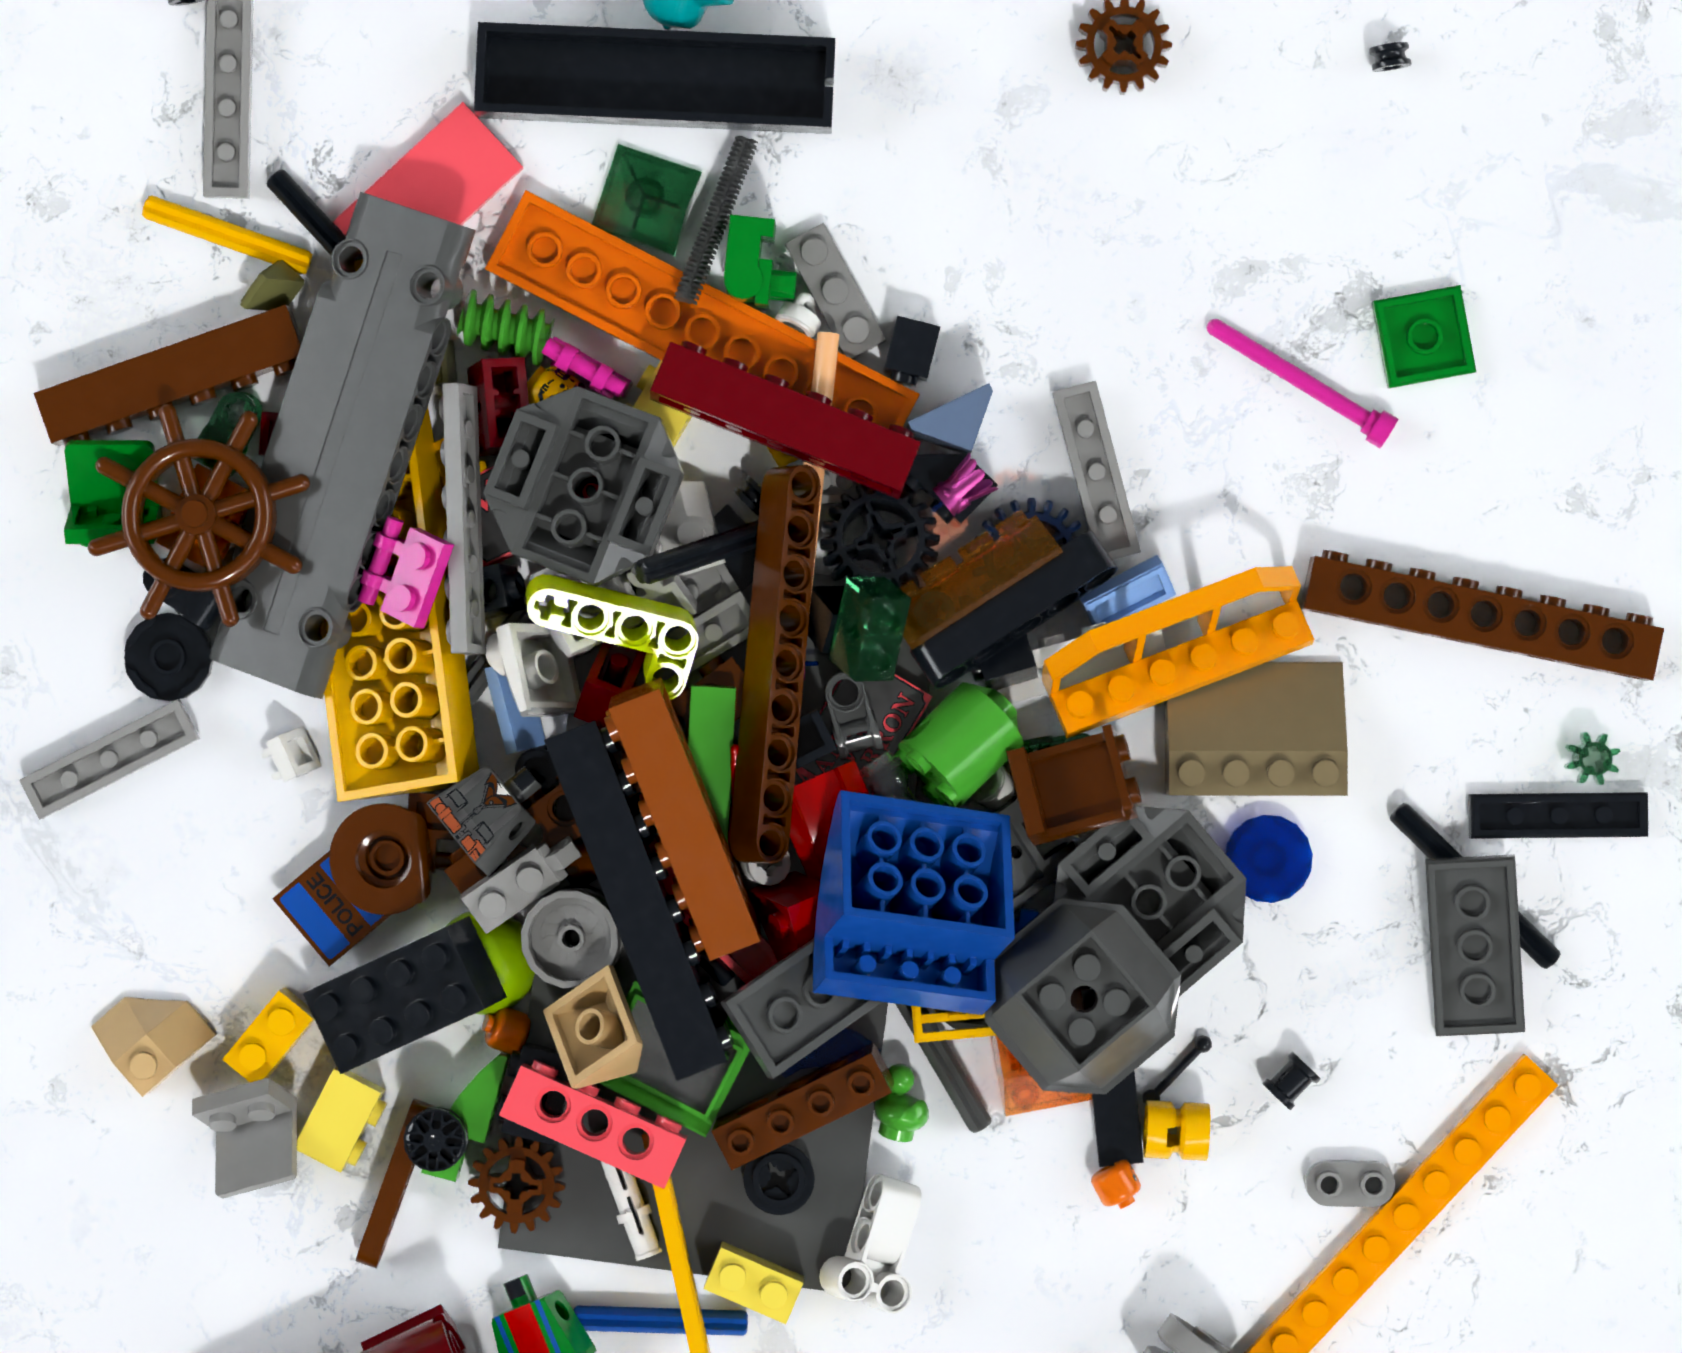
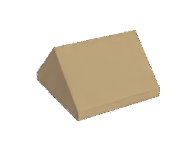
[543,965,643,1089]

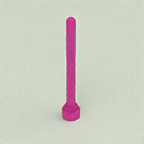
[1207,319,1399,449]

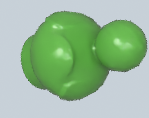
[874,1064,929,1142]

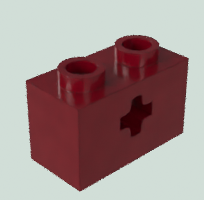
[467,357,529,456]

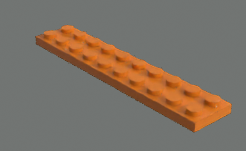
[485,190,920,429]

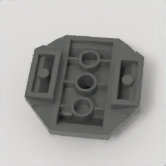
[483,386,685,587]
[1054,806,1246,996]
[984,898,1181,1094]

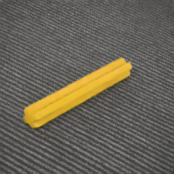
[142,195,312,274]

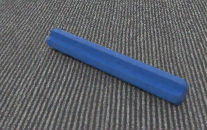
[573,1305,748,1336]

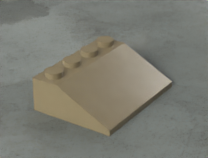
[1165,662,1348,796]

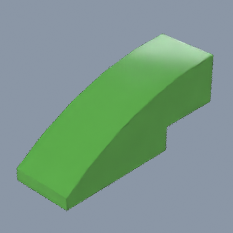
[421,1052,510,1182]

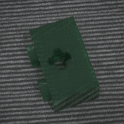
[829,576,912,682]

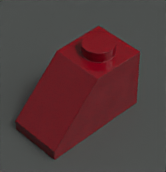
[573,642,646,727]

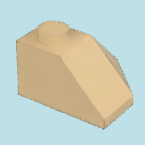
[91,997,217,1097]

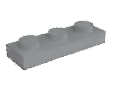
[785,223,886,359]

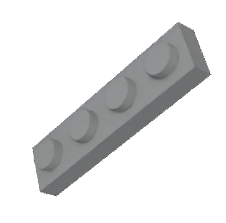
[1052,380,1141,560]
[19,699,200,820]

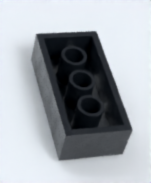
[303,916,507,1074]

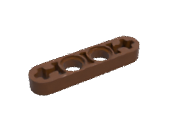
[355,1098,435,1269]

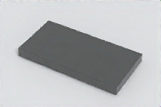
[1425,854,1525,1036]

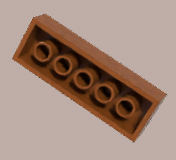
[604,677,761,961]

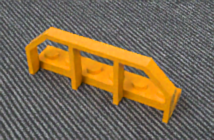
[1041,566,1314,739]

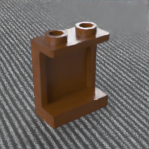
[1007,724,1142,846]

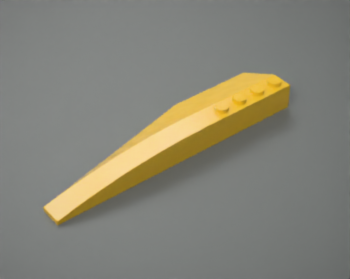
[320,259,479,802]

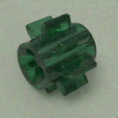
[1564,732,1621,785]

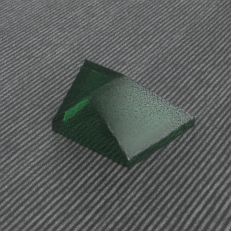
[592,144,702,256]

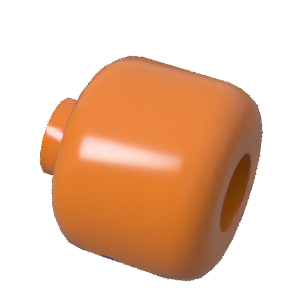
[482,1008,531,1055]
[1091,1159,1141,1209]

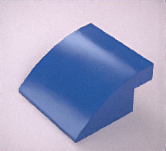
[813,790,1015,1015]

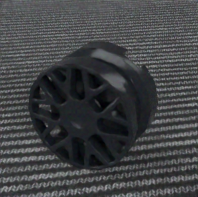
[403,1106,469,1172]

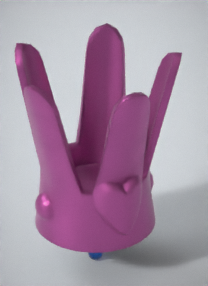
[932,452,998,516]

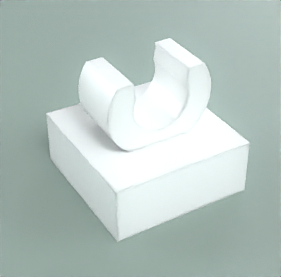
[261,726,322,782]

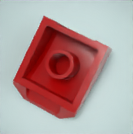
[790,760,869,882]

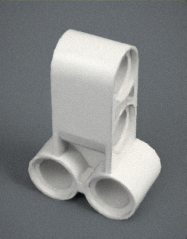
[819,1174,922,1314]

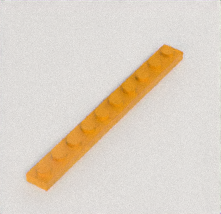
[1244,1054,1558,1353]

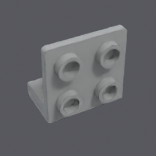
[192,1078,297,1199]

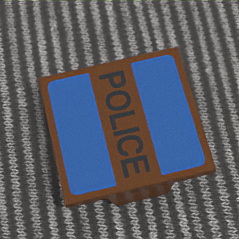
[272,851,392,967]

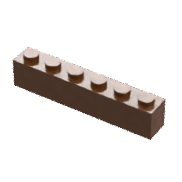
[33,305,302,447]

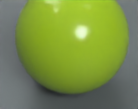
[445,911,535,1015]

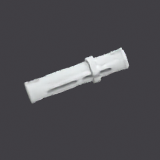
[594,1128,663,1261]

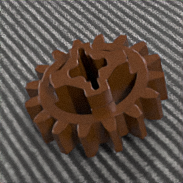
[1075,0,1172,95]
[468,1137,566,1234]

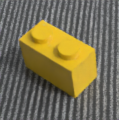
[222,987,315,1083]

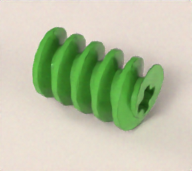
[456,289,555,366]

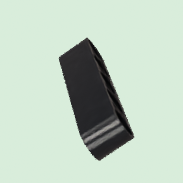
[910,531,1118,689]

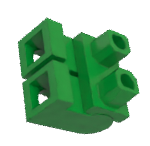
[724,215,797,310]

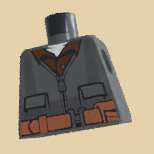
[426,766,542,877]

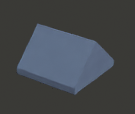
[907,383,993,454]

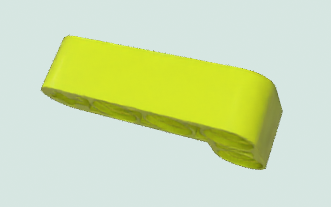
[525,574,698,700]

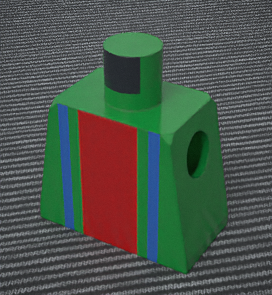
[491,1274,597,1353]

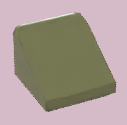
[240,260,305,311]

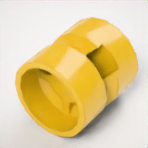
[1143,1100,1211,1161]

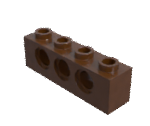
[711,1042,894,1171]

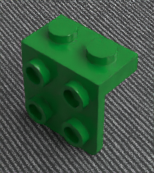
[64,440,162,547]

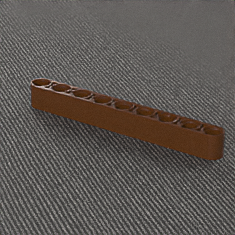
[729,465,821,863]

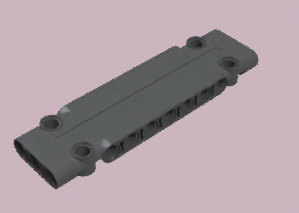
[209,192,476,699]

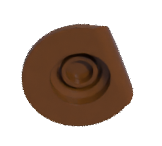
[329,803,432,915]

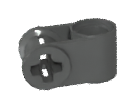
[825,671,884,760]

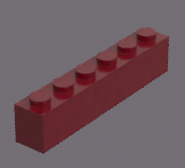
[650,341,921,499]

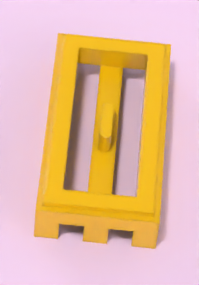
[911,1006,997,1043]

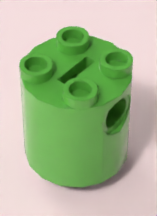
[893,682,1024,808]

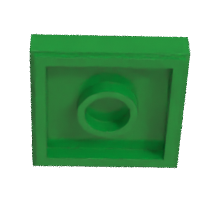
[1372,285,1477,389]

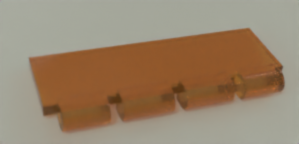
[885,509,1063,650]

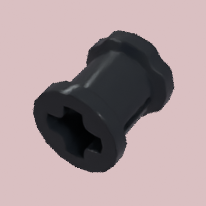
[1262,1051,1321,1111]

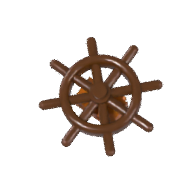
[87,404,310,627]

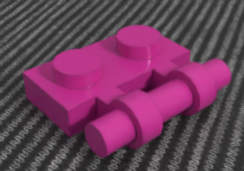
[541,336,633,399]
[357,516,454,628]

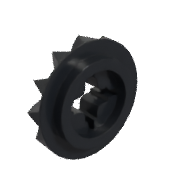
[743,1144,815,1215]

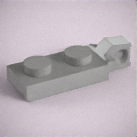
[460,836,582,934]

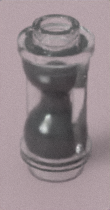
[860,749,924,803]

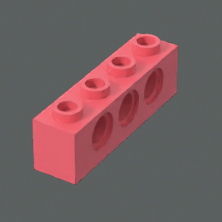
[499,1060,688,1189]

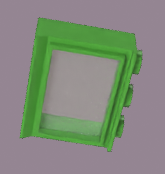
[600,978,750,1138]

